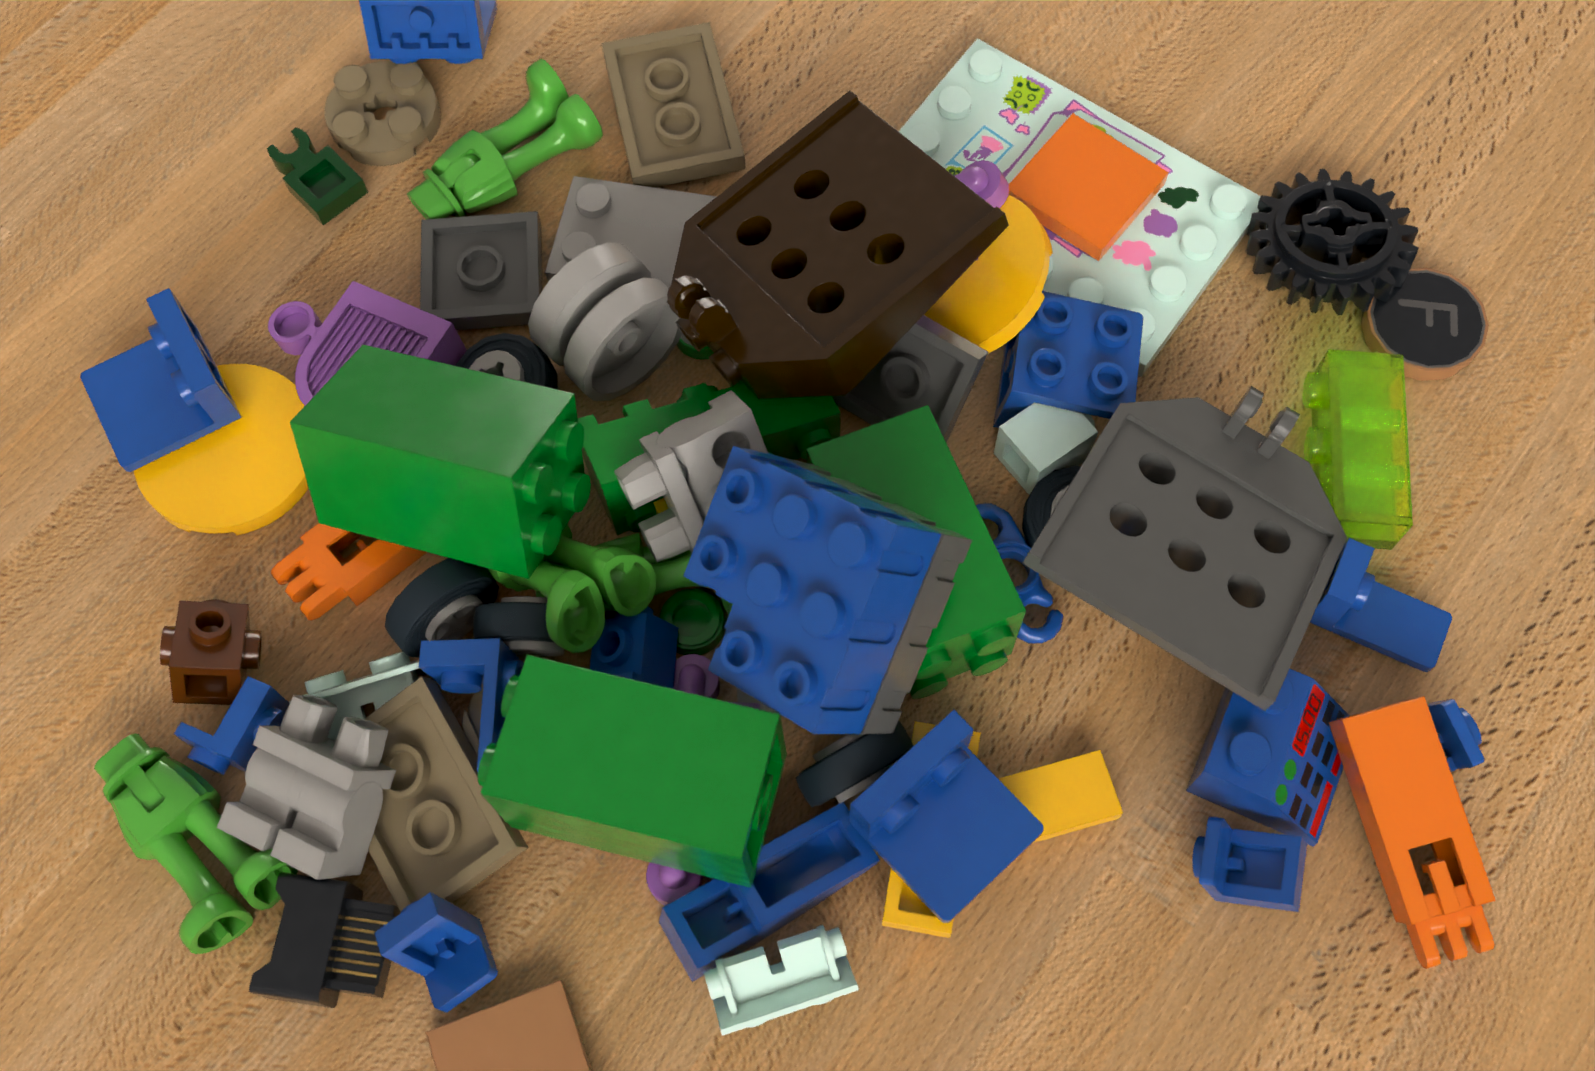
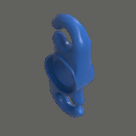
[976,503,1064,644]

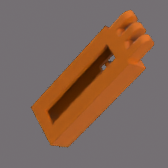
[271,523,427,621]
[1328,696,1496,969]

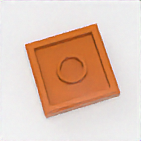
[1008,113,1169,261]

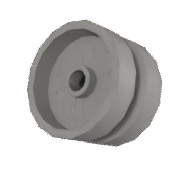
[528,242,682,401]

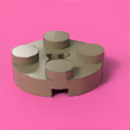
[325,61,441,166]

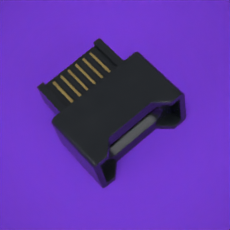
[249,872,401,1008]

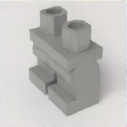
[614,390,768,562]
[217,695,396,880]

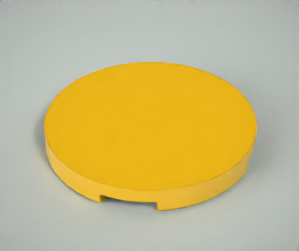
[924,195,1053,353]
[133,364,309,536]

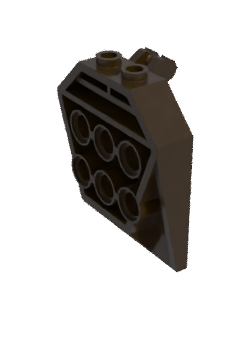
[667,90,1009,399]

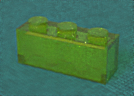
[1303,349,1413,550]

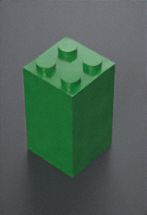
[290,345,591,579]
[806,405,1026,699]
[478,655,787,888]

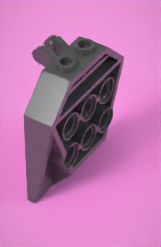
[1023,386,1347,711]

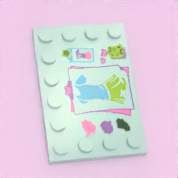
[898,38,1261,377]

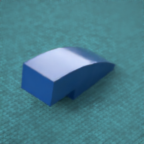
[658,802,880,982]

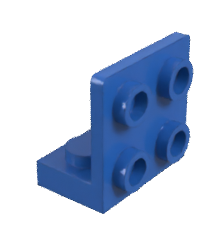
[359,0,497,64]
[80,288,242,472]
[993,291,1143,428]
[849,710,1044,923]

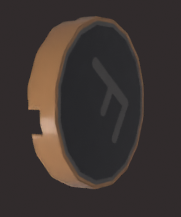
[1361,268,1489,381]

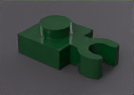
[267,128,369,226]

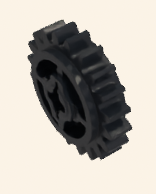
[1246,169,1418,315]

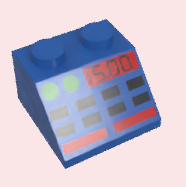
[1186,669,1349,847]

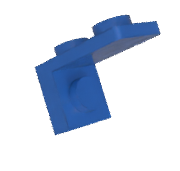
[1310,538,1452,672]
[419,638,524,772]

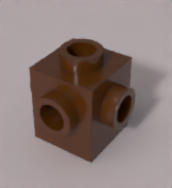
[160,599,262,705]

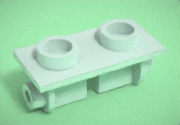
[289,651,430,740]
[704,925,859,1036]

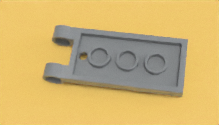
[545,176,717,288]

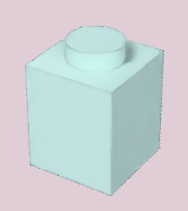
[993,402,1098,495]

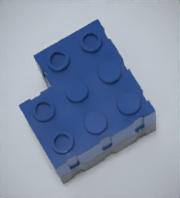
[683,446,972,734]

